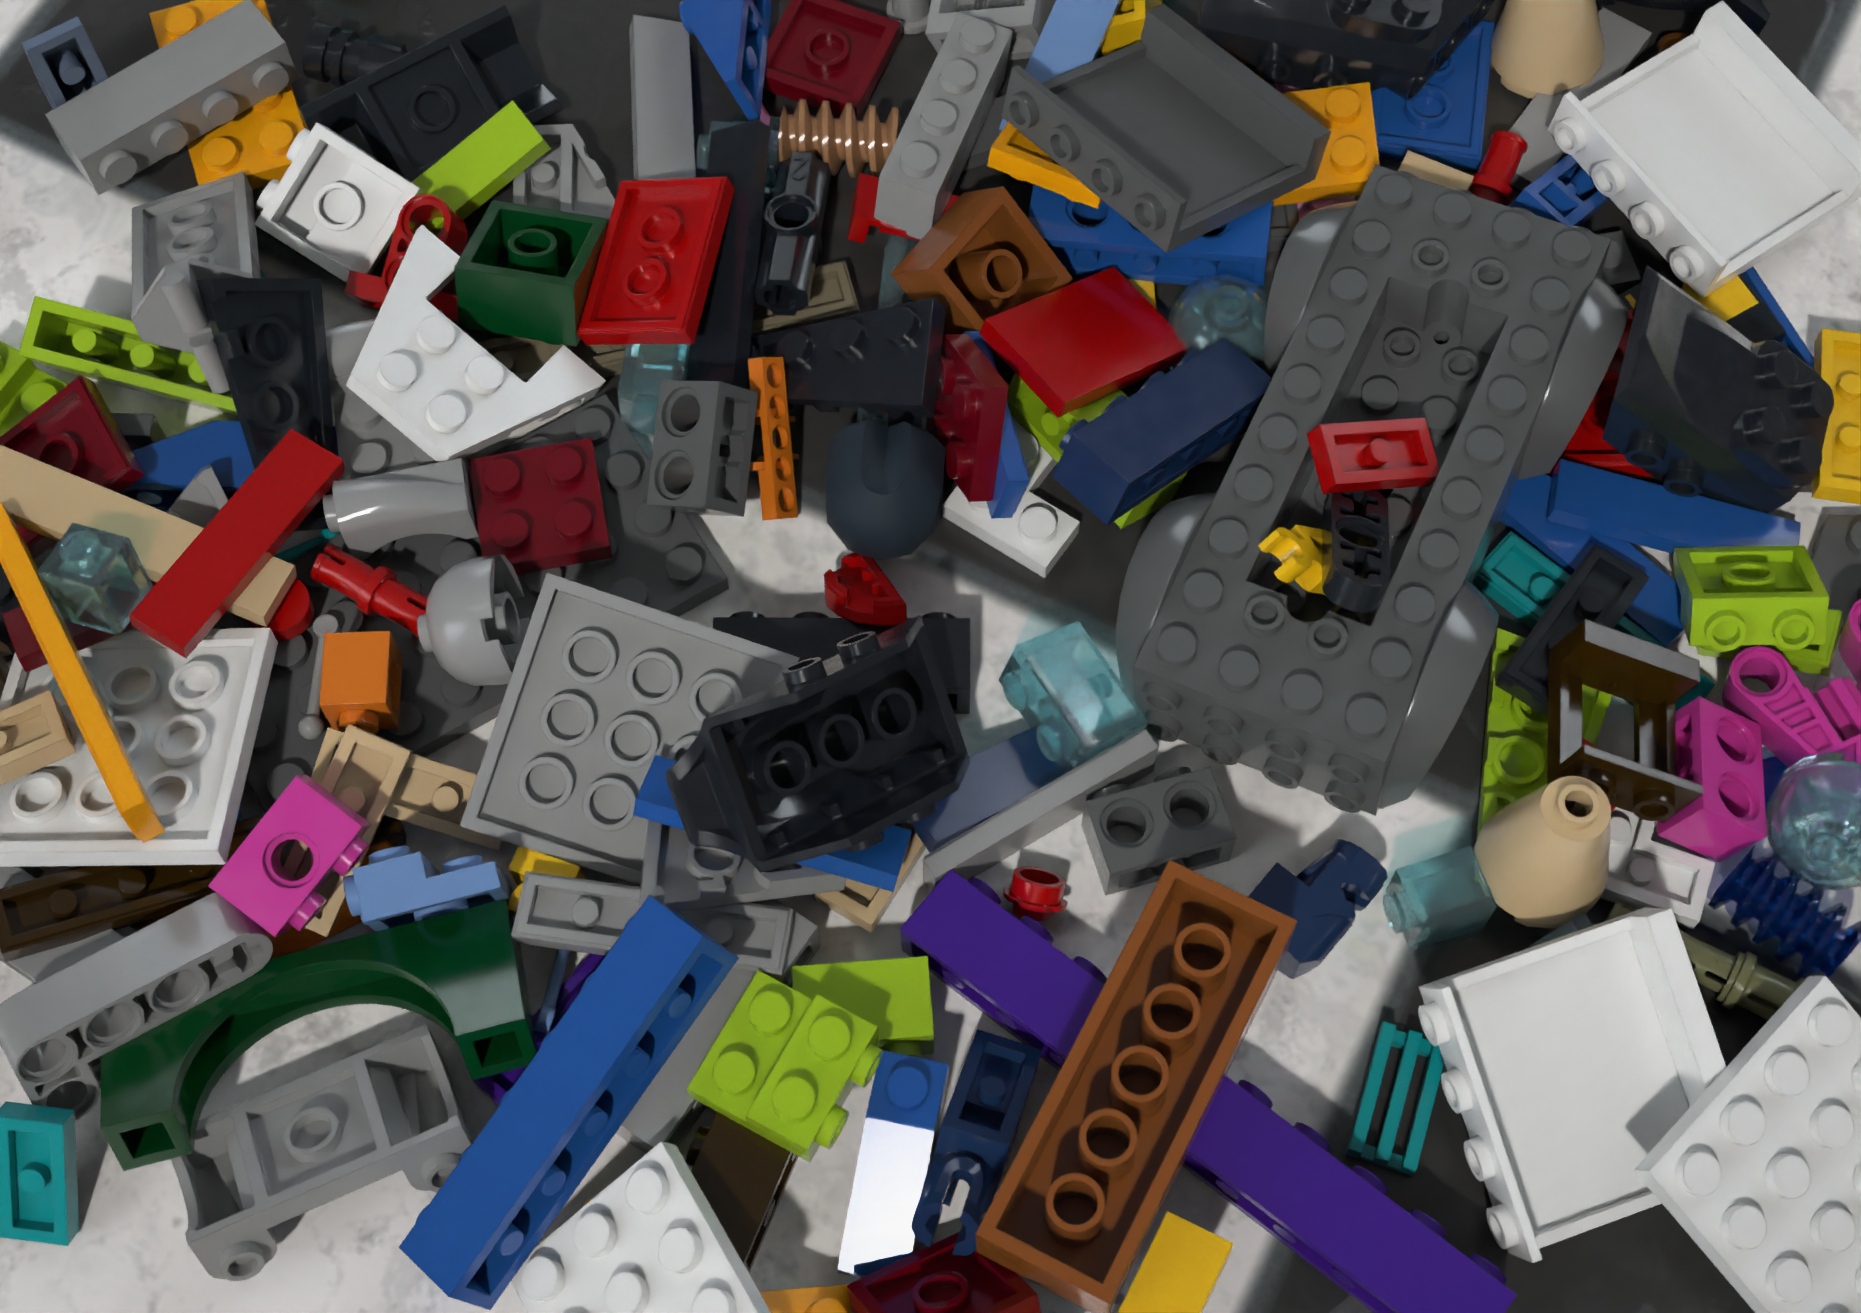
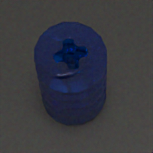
[1708,844,1861,979]

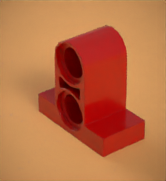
[344,194,475,334]

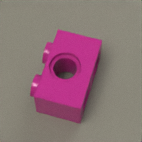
[208,775,371,937]

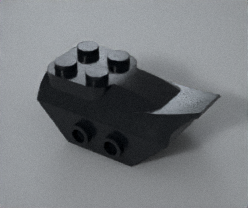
[1198,0,1442,91]
[1602,265,1834,514]
[665,615,971,873]

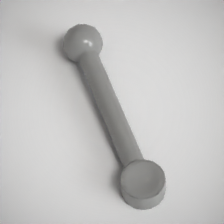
[298,614,341,740]

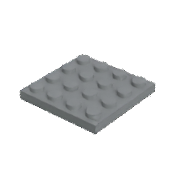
[460,573,799,885]

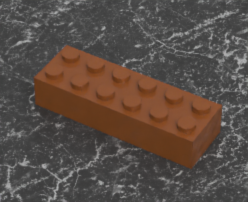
[975,860,1297,1313]

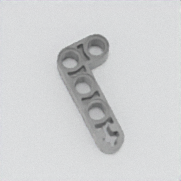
[0,892,273,1120]

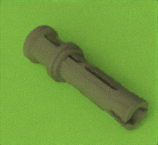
[1605,899,1805,1021]

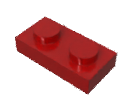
[1306,418,1440,494]

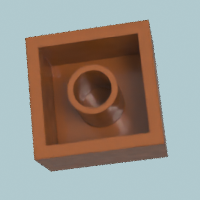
[890,186,1073,361]

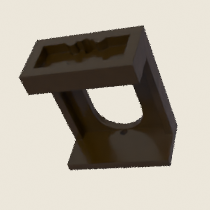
[1547,619,1703,823]

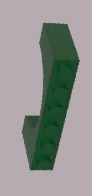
[100,899,538,1171]

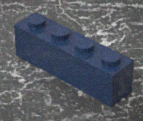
[1052,338,1272,526]

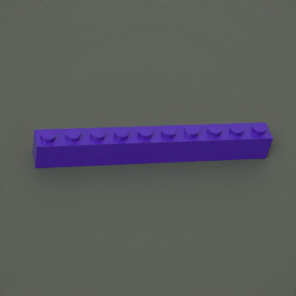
[900,869,1517,1313]

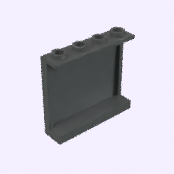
[1001,4,1331,253]

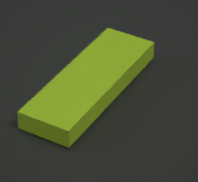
[412,100,551,236]

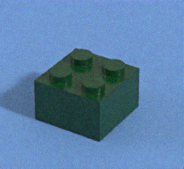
[454,200,608,347]

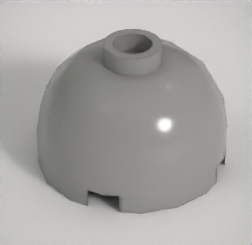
[417,554,530,686]

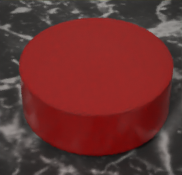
[250,578,314,641]

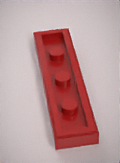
[129,429,345,658]

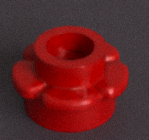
[1003,866,1068,921]

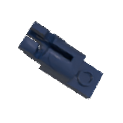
[1248,839,1388,979]
[911,1029,1043,1256]

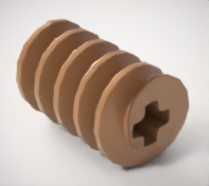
[778,98,901,178]

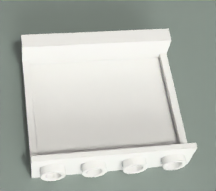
[1548,0,1861,299]
[1418,908,1726,1263]

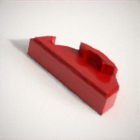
[824,552,907,626]

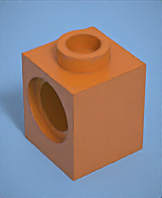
[319,631,403,734]

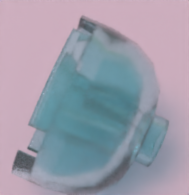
[1167,273,1269,373]
[1766,752,1861,891]

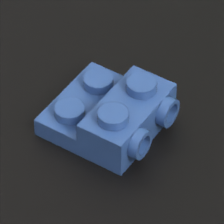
[343,846,512,931]

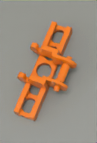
[748,357,799,520]

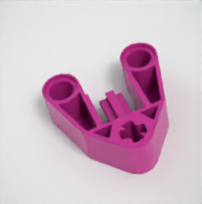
[1722,599,1861,803]

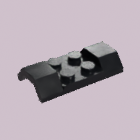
[298,5,562,182]

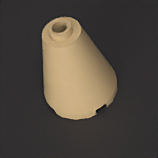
[1490,0,1605,99]
[1473,776,1611,928]

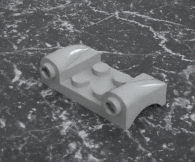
[323,310,479,560]
[171,1024,472,1281]

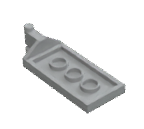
[132,171,261,394]

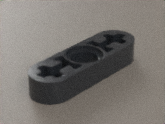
[1322,490,1391,612]

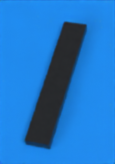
[686,119,770,389]

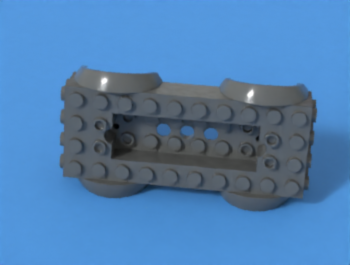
[1116,165,1629,816]

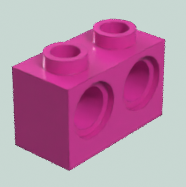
[1657,696,1767,862]

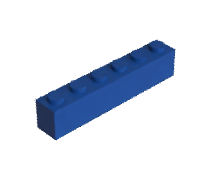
[398,895,739,1310]

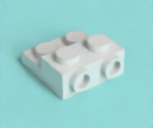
[254,122,423,283]

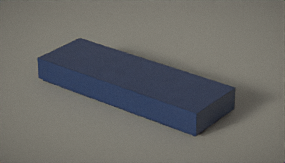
[910,717,1086,853]

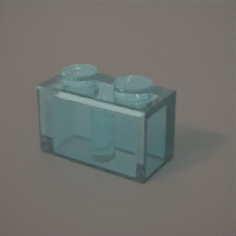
[999,621,1148,774]

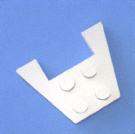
[346,225,606,462]

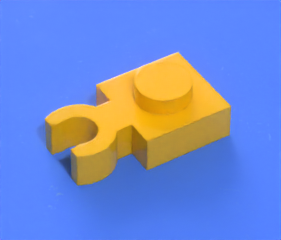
[1258,524,1359,595]

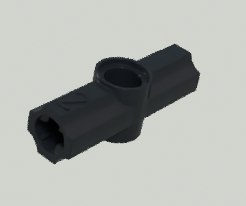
[755,151,831,316]

